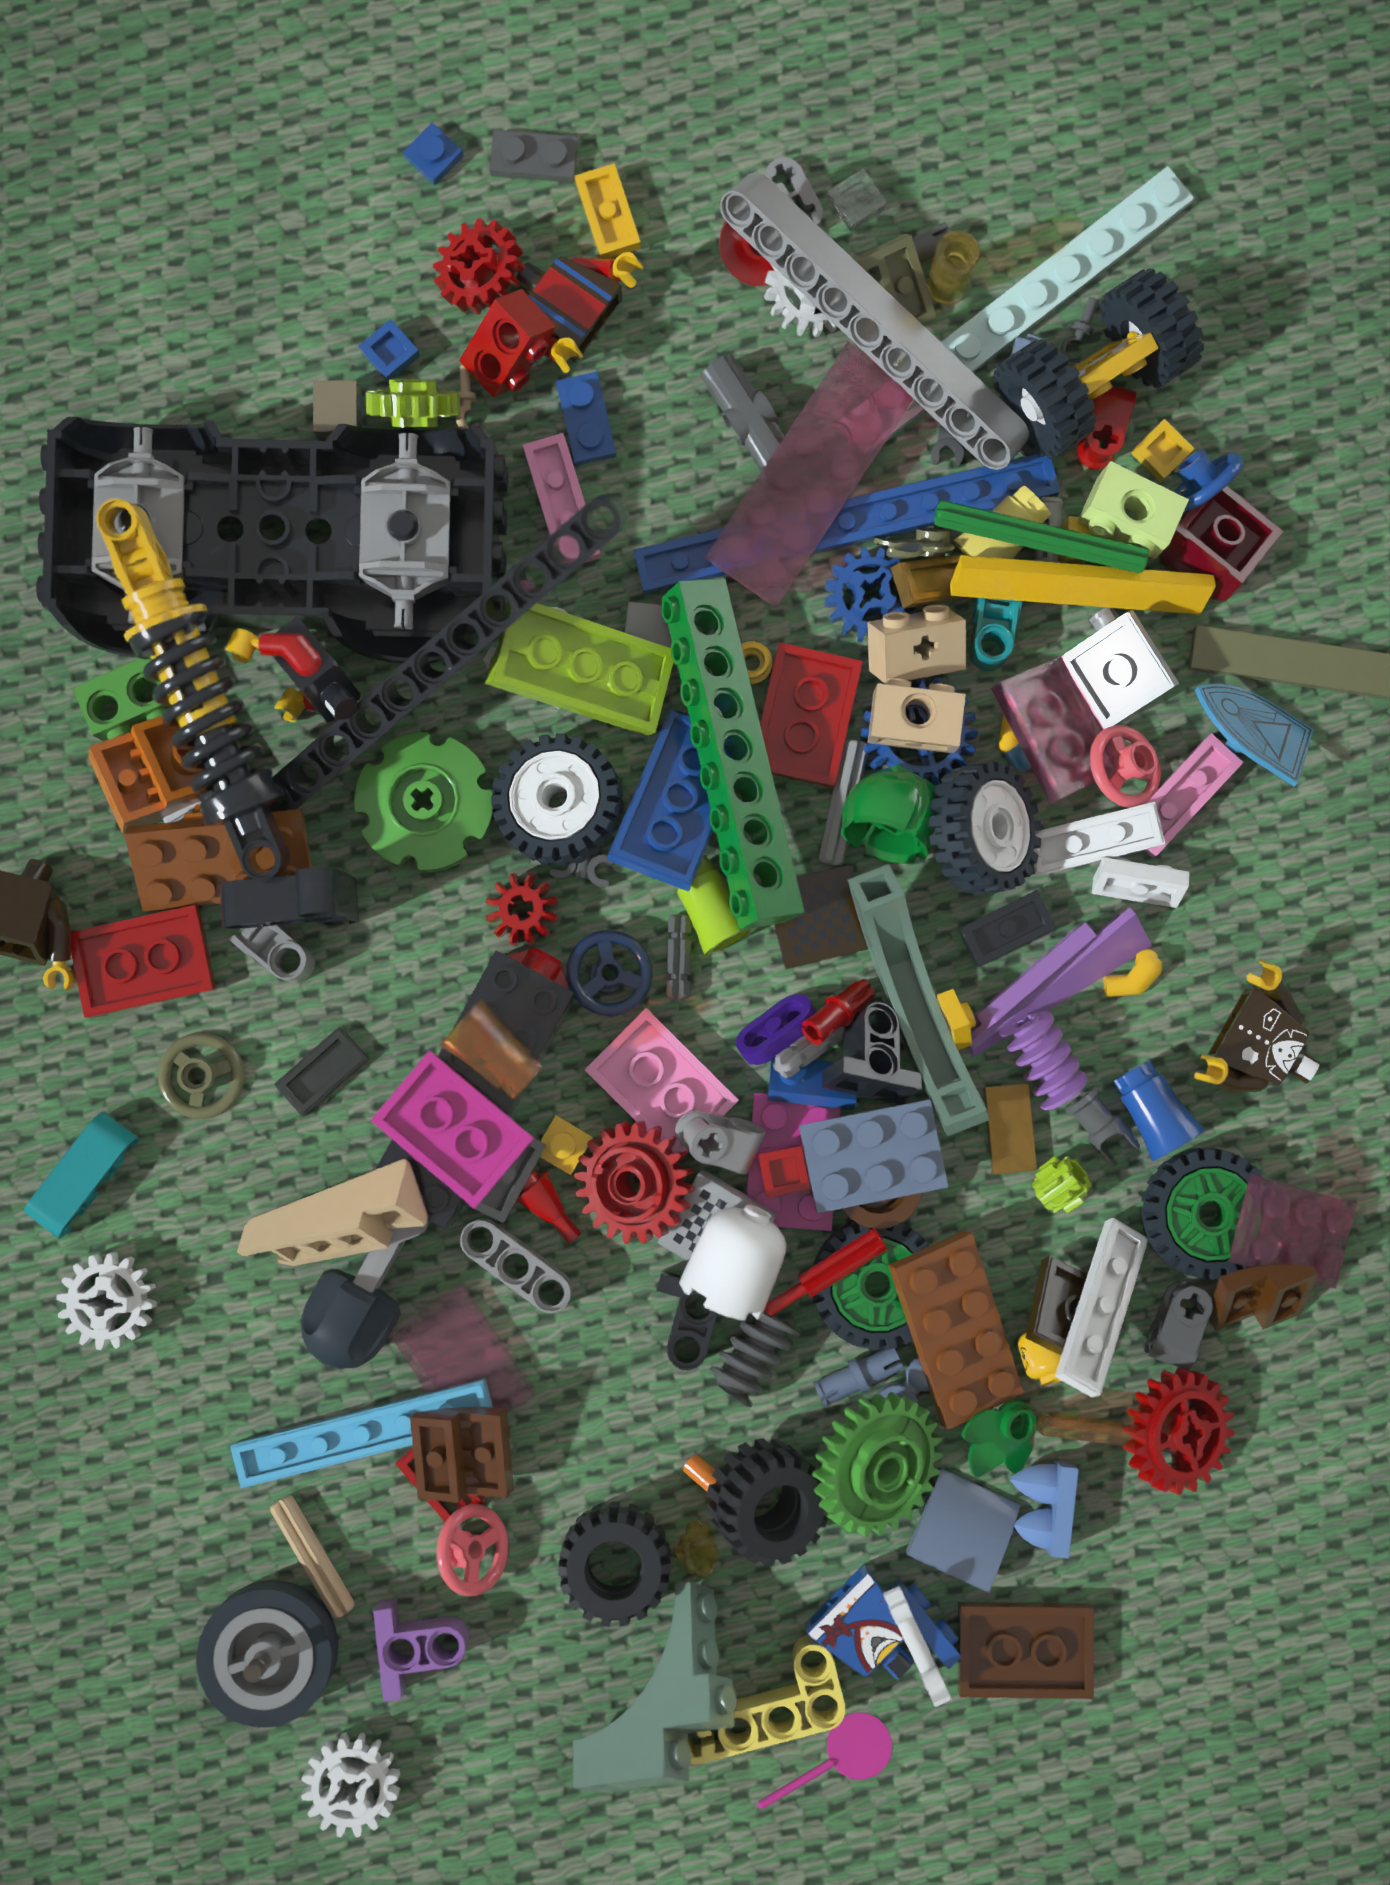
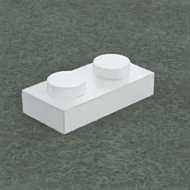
[1092,857,1189,908]

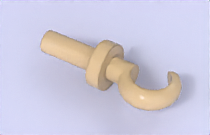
[455,365,476,429]

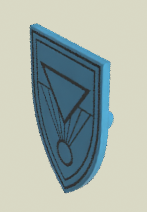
[1195,684,1314,787]

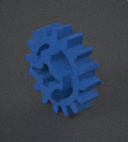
[824,547,916,643]

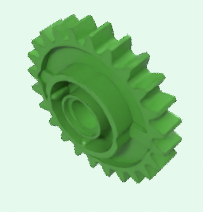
[813,1392,943,1537]

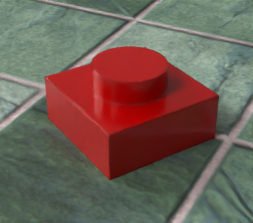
[758,1145,810,1198]

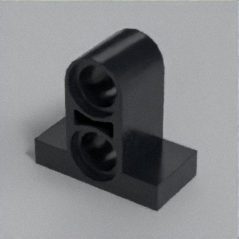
[822,1002,922,1105]
[657,1270,717,1370]

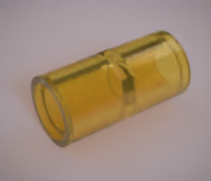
[927,231,980,305]

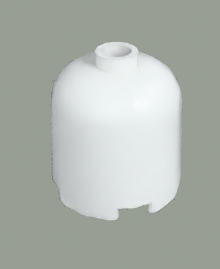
[679,1205,786,1321]

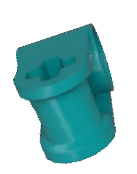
[970,598,1022,671]

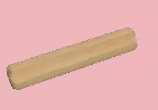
[270,1495,354,1619]

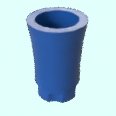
[1113,1059,1205,1161]

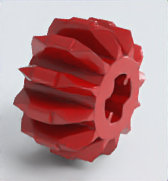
[486,873,559,946]

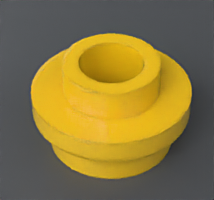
[741,641,773,685]

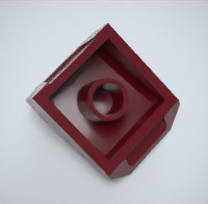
[1161,486,1283,601]

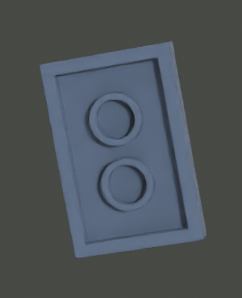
[799,1100,948,1213]

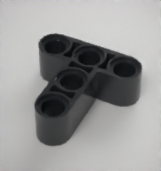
[220,867,359,929]

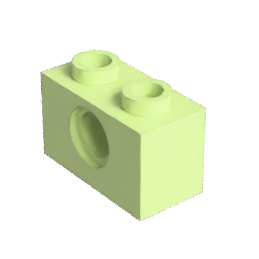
[1077,461,1189,559]

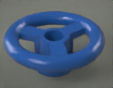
[1174,450,1244,513]

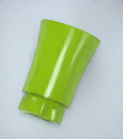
[676,855,757,956]

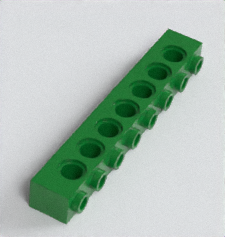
[661,578,805,930]

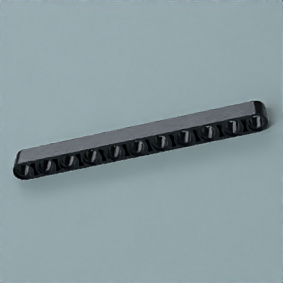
[269,494,627,812]

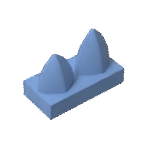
[1010,1459,1079,1559]

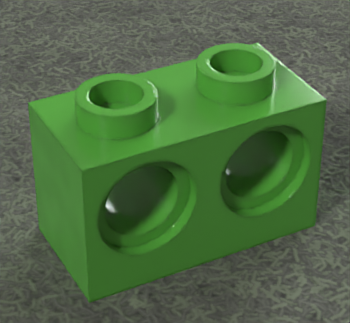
[72,658,171,741]

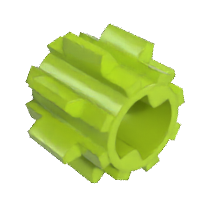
[1032,1156,1092,1214]

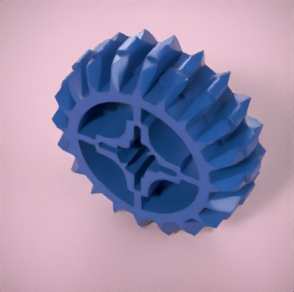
[861,677,979,786]

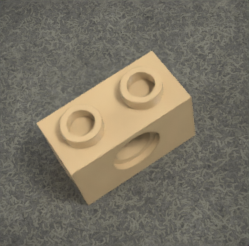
[867,679,966,754]

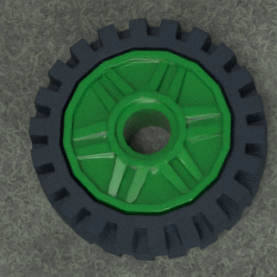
[1140,1148,1278,1279]
[813,1221,929,1350]

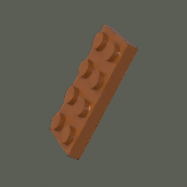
[124,809,313,911]
[888,1230,1024,1430]

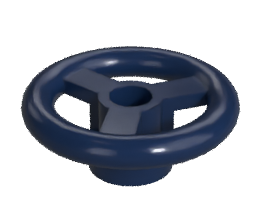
[566,930,653,1016]

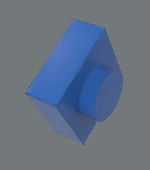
[403,123,464,186]
[358,319,420,383]

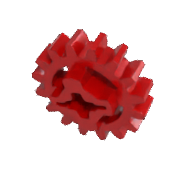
[433,218,525,315]

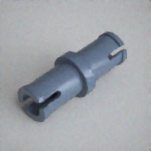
[813,1348,904,1408]

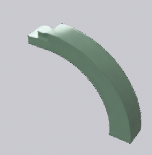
[848,864,989,1136]

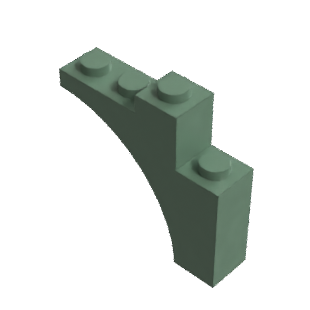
[573,1582,736,1793]

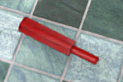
[765,1228,887,1315]

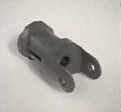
[1064,1085,1140,1166]

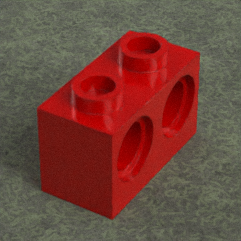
[459,289,557,398]

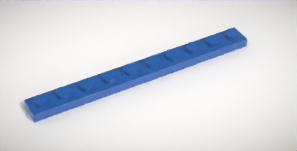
[633,454,1060,595]

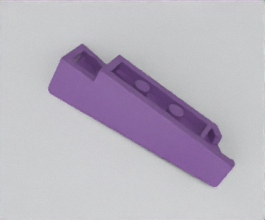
[966,907,1152,1057]

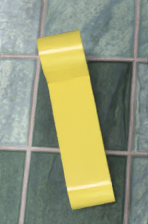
[688,1634,845,1765]

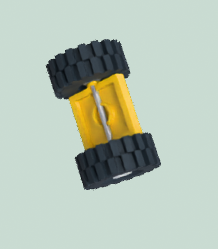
[993,268,1204,459]

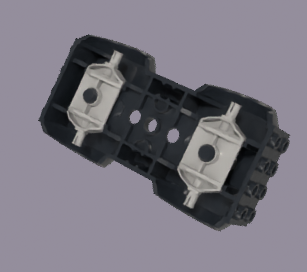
[36,417,509,664]

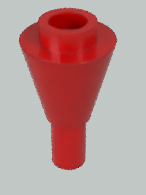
[516,1169,581,1244]

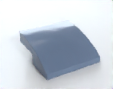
[906,1467,1021,1593]

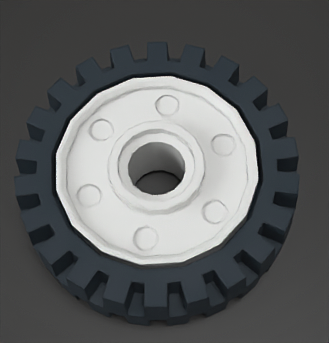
[491,733,624,867]
[929,762,1041,894]

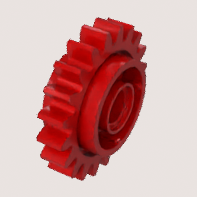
[574,1121,695,1244]

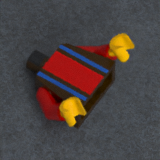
[516,252,644,373]

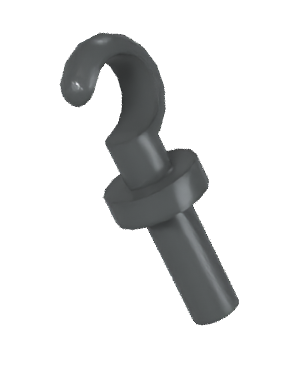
[1060,297,1099,363]

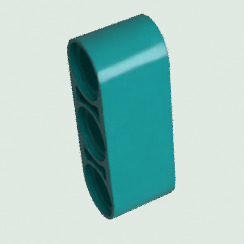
[24,1111,139,1239]

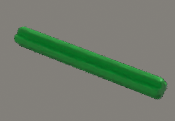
[934,500,1149,573]

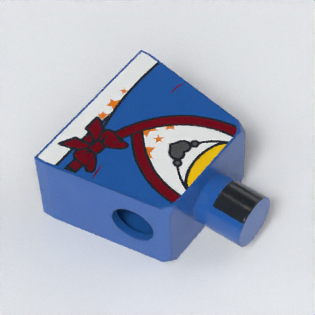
[805,1564,914,1679]

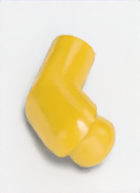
[1103,949,1162,997]

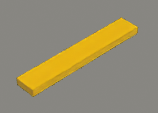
[950,555,1216,615]

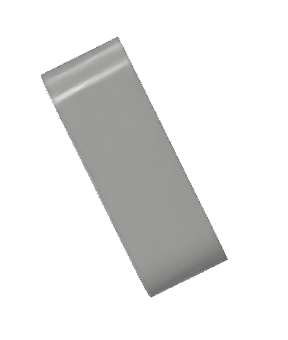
[460,1218,573,1313]

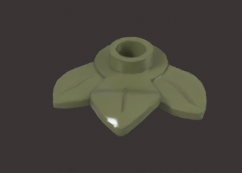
[874,528,955,559]

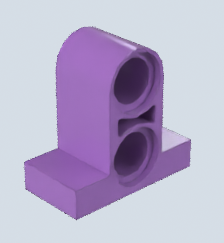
[373,1598,470,1702]

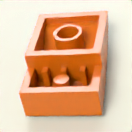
[88,716,215,834]

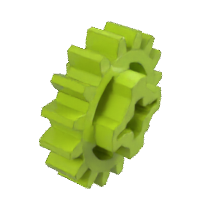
[366,379,461,427]

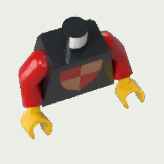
[225,616,361,722]

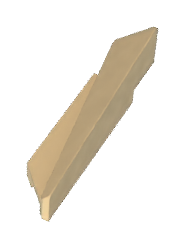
[237,1159,428,1266]

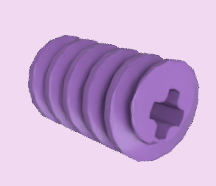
[1000,1011,1088,1110]

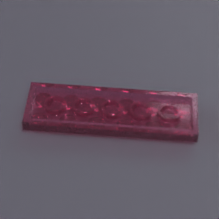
[704,341,913,607]

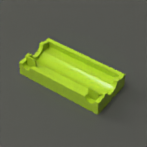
[485,599,674,736]

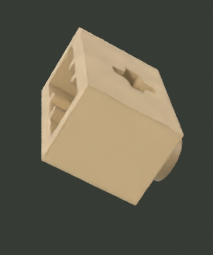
[867,605,966,683]

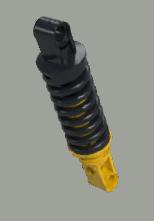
[96,499,290,880]

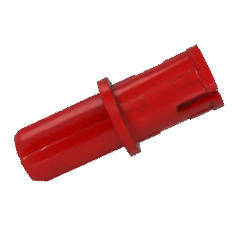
[801,979,875,1045]

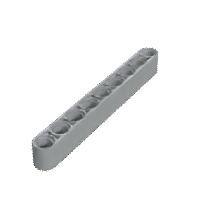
[720,172,1029,470]

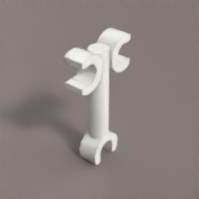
[883,1586,952,1707]

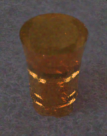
[439,999,542,1099]

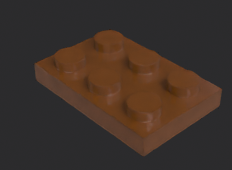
[958,1602,1094,1699]

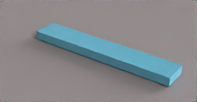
[230,1378,493,1488]

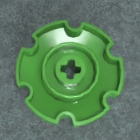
[354,732,495,872]

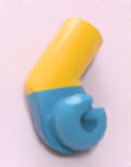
[998,709,1040,771]

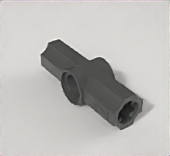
[701,353,800,483]

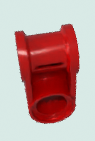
[1077,385,1137,470]

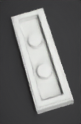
[1033,802,1166,876]

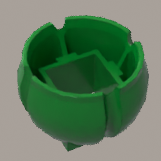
[841,764,937,864]

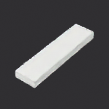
[1055,1218,1149,1397]

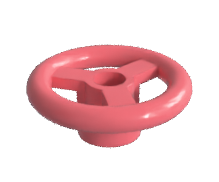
[1090,725,1161,808]
[437,1504,509,1596]

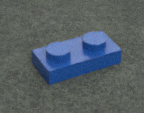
[556,372,617,466]
[767,1058,857,1110]
[886,1578,962,1669]

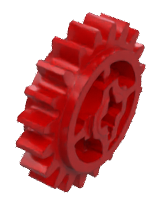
[1123,1368,1235,1495]

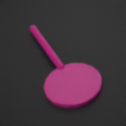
[758,1712,892,1809]

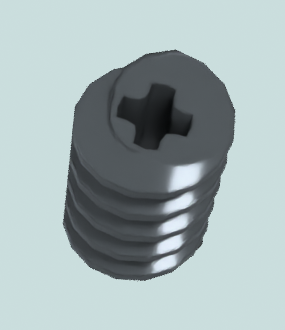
[710,1310,801,1407]

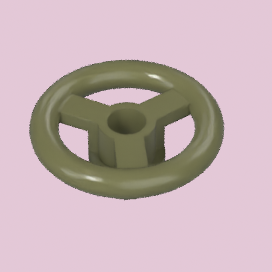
[158,1033,245,1119]

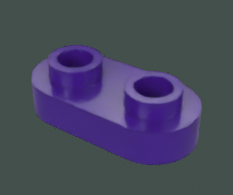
[736,994,817,1065]

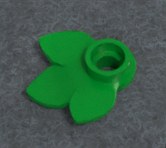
[962,1399,1036,1477]

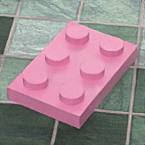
[585,1008,739,1153]

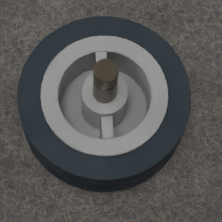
[196,1580,338,1728]

